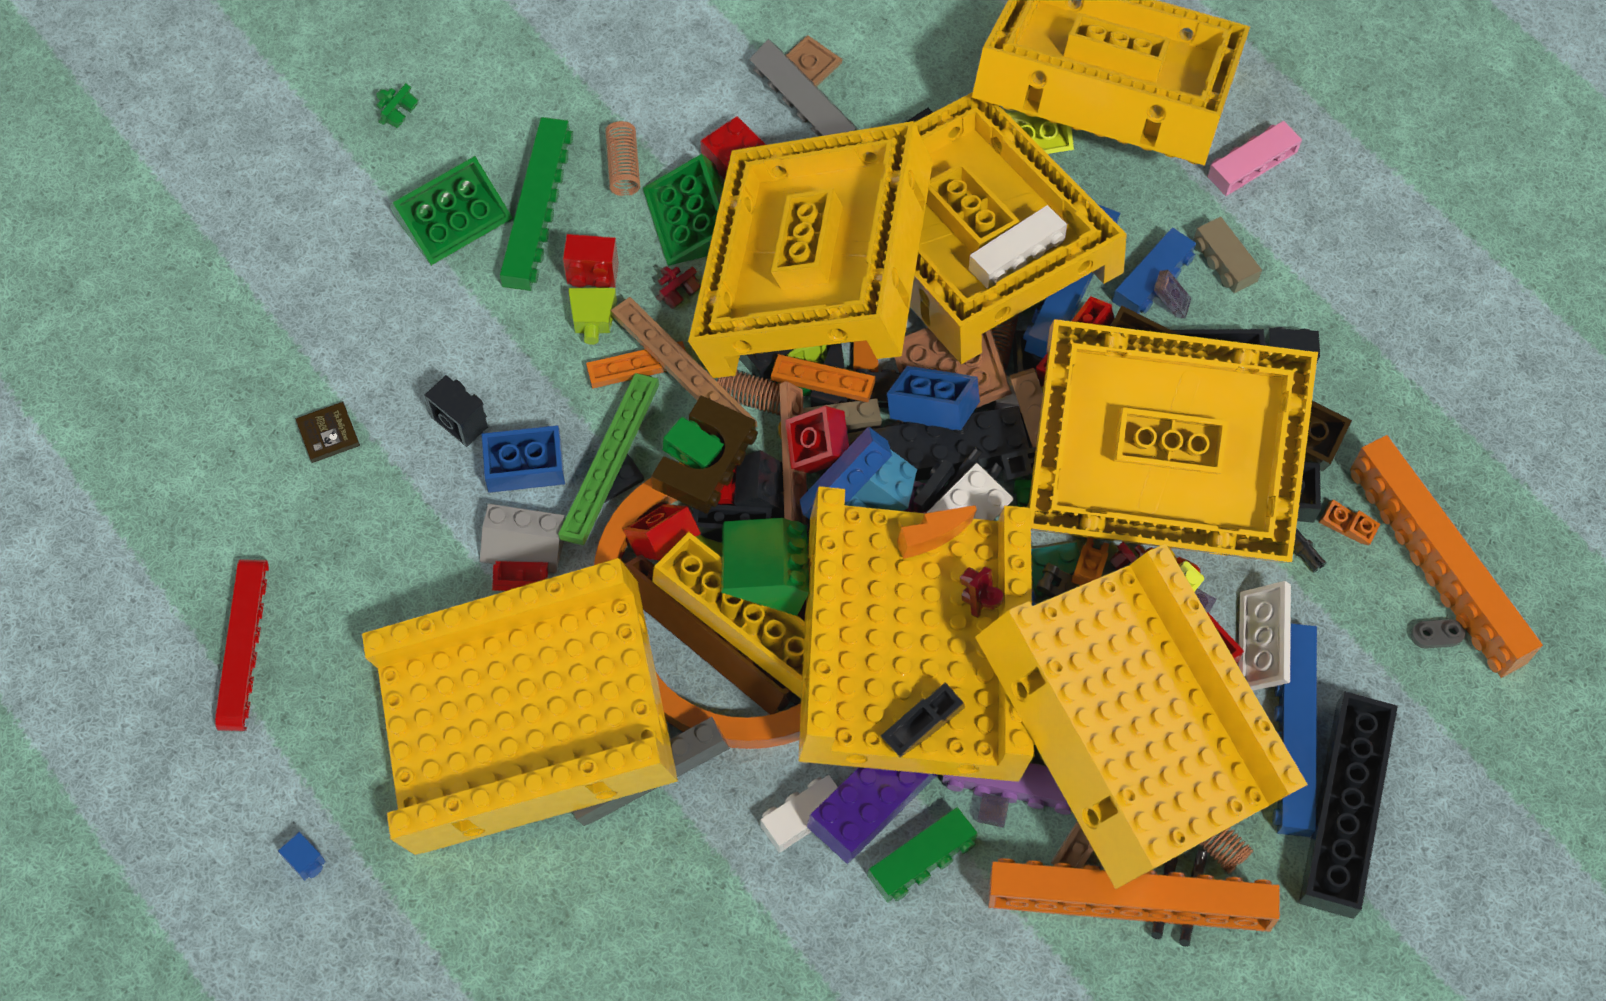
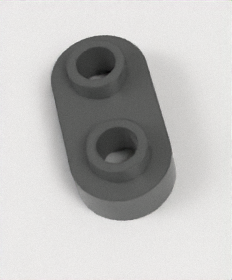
[1411,619,1465,649]

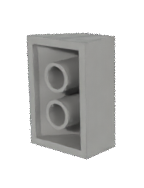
[480,504,565,574]

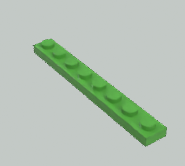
[558,373,660,546]

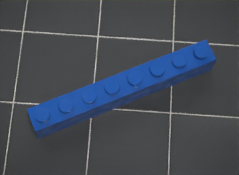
[1023,204,1121,358]
[1272,623,1317,837]

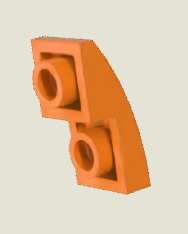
[1319,499,1380,545]

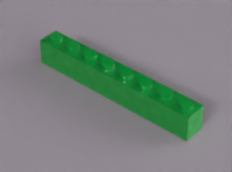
[500,117,573,291]

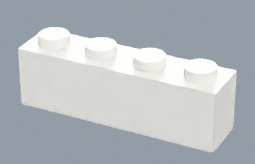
[969,205,1067,289]

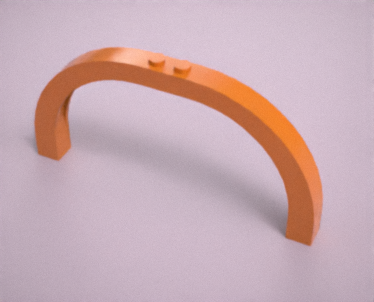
[594,462,801,749]

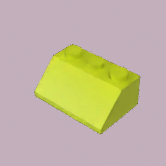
[1003,109,1074,154]

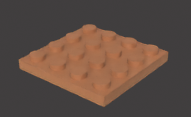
[894,327,1012,408]

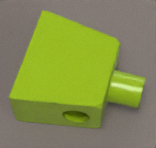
[569,288,617,345]

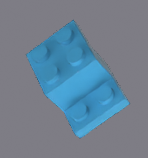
[846,450,917,511]

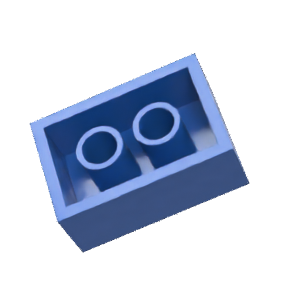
[887,366,980,430]
[482,425,565,493]

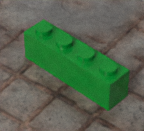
[868,807,978,903]

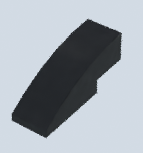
[881,682,965,757]

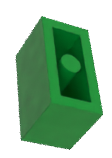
[662,417,724,469]

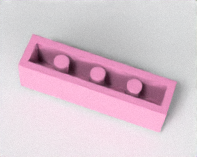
[1208,121,1302,196]

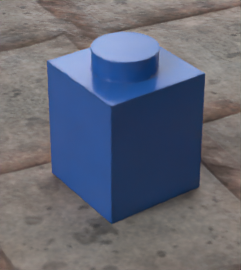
[278,832,326,881]

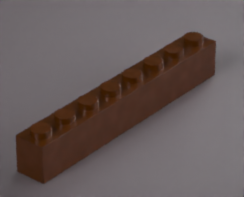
[625,555,794,715]

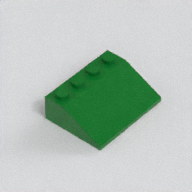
[643,154,723,266]
[390,156,513,266]
[721,518,809,616]

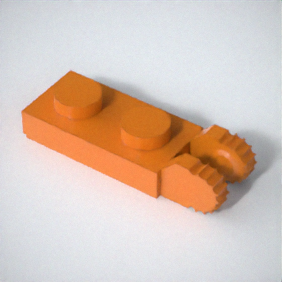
[1071,537,1109,586]

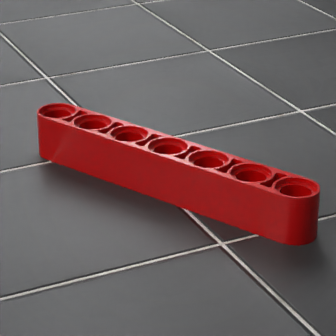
[215,559,269,731]

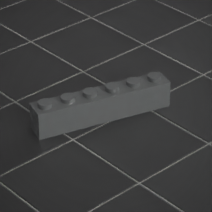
[749,39,859,137]
[573,717,730,826]

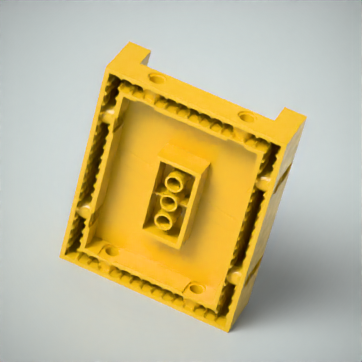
[972,0,1250,166]
[910,92,1127,364]
[688,121,933,378]
[1027,319,1318,563]
[798,486,1034,782]
[975,544,1308,889]
[362,558,678,855]

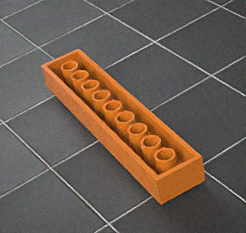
[1350,435,1543,678]
[988,858,1279,932]

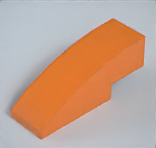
[897,505,977,559]

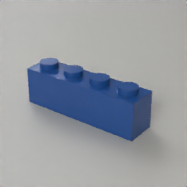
[1112,227,1196,314]
[800,426,892,519]

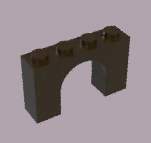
[651,395,758,514]

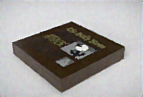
[295,402,360,463]

